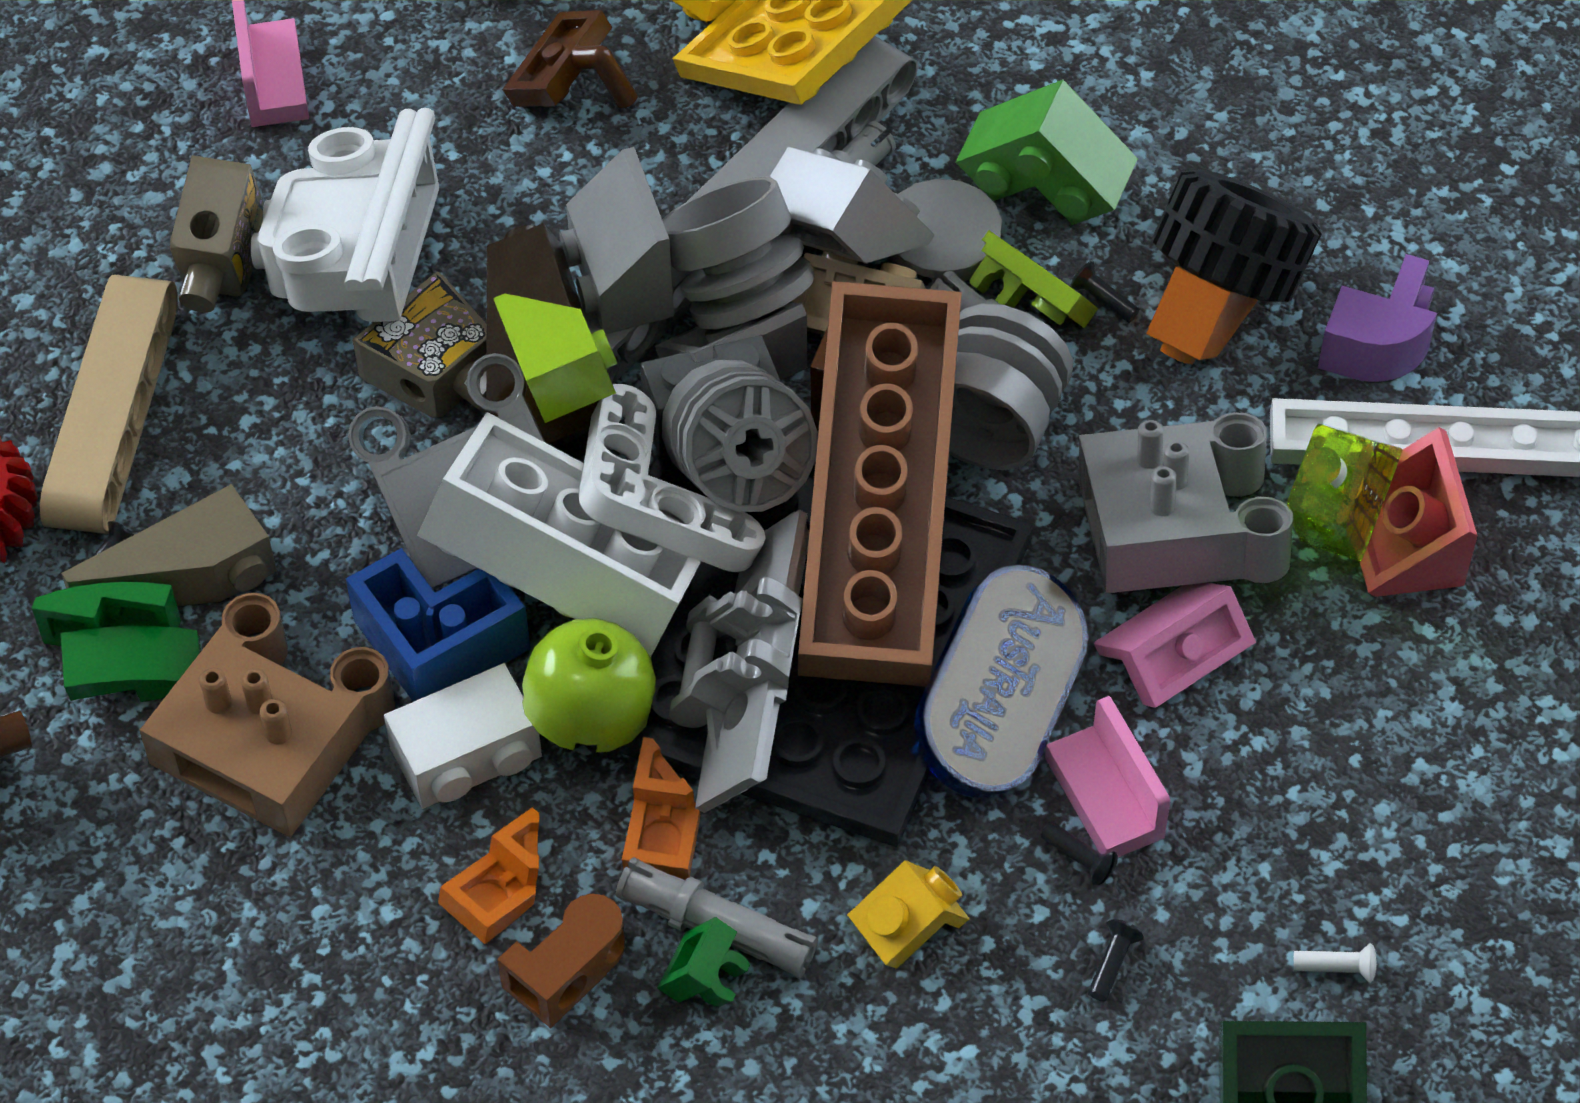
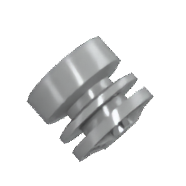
[662,177,815,329]
[949,303,1074,470]
[662,360,818,512]

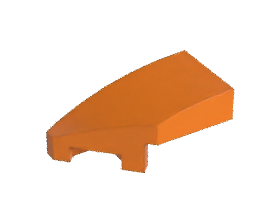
[622,737,701,880]
[438,807,539,944]

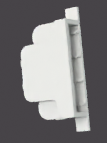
[251,108,439,322]

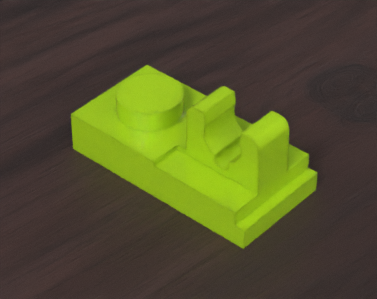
[970,230,1098,328]

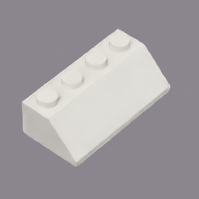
[417,412,701,657]

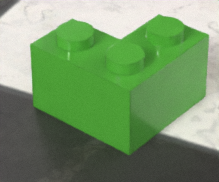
[955,79,1138,225]

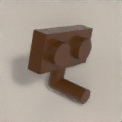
[502,10,638,108]

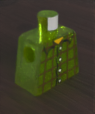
[1286,423,1403,562]

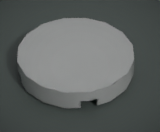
[889,179,1002,285]

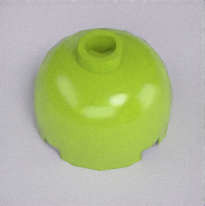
[522,618,655,752]

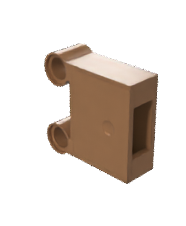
[139,593,395,838]

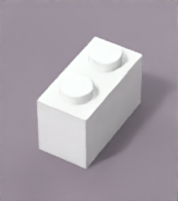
[384,663,542,809]

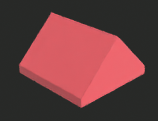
[1340,427,1478,597]

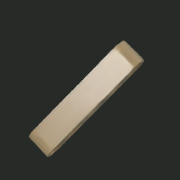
[40,275,177,534]

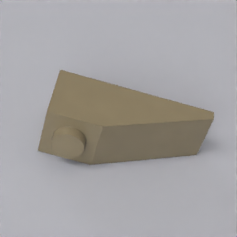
[61,484,277,606]

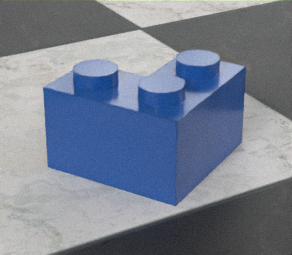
[345,548,531,702]

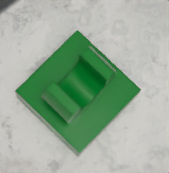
[657,917,750,1007]

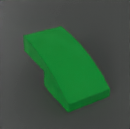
[32,582,181,646]
[60,626,201,702]

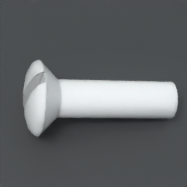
[1294,943,1377,983]

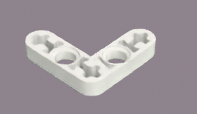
[579,384,766,572]

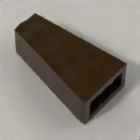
[486,223,599,459]

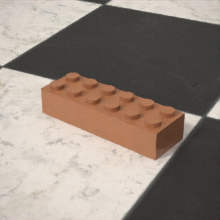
[798,281,962,687]

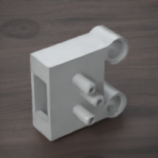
[348,353,546,589]
[1078,413,1293,593]

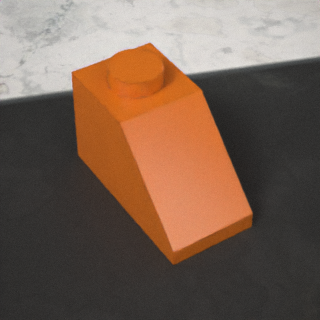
[1146,266,1258,365]

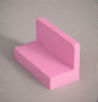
[232,0,309,127]
[1094,582,1256,708]
[1045,696,1170,857]

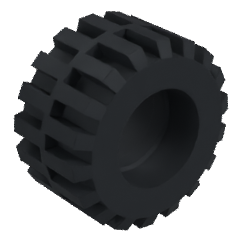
[1152,169,1322,302]

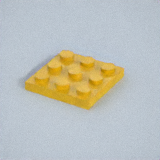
[672,0,912,105]

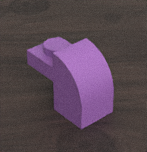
[1318,254,1437,382]

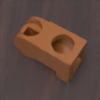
[497,893,625,1028]

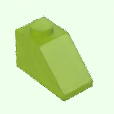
[493,293,618,423]

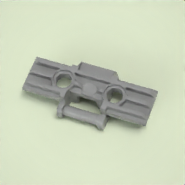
[669,510,809,813]

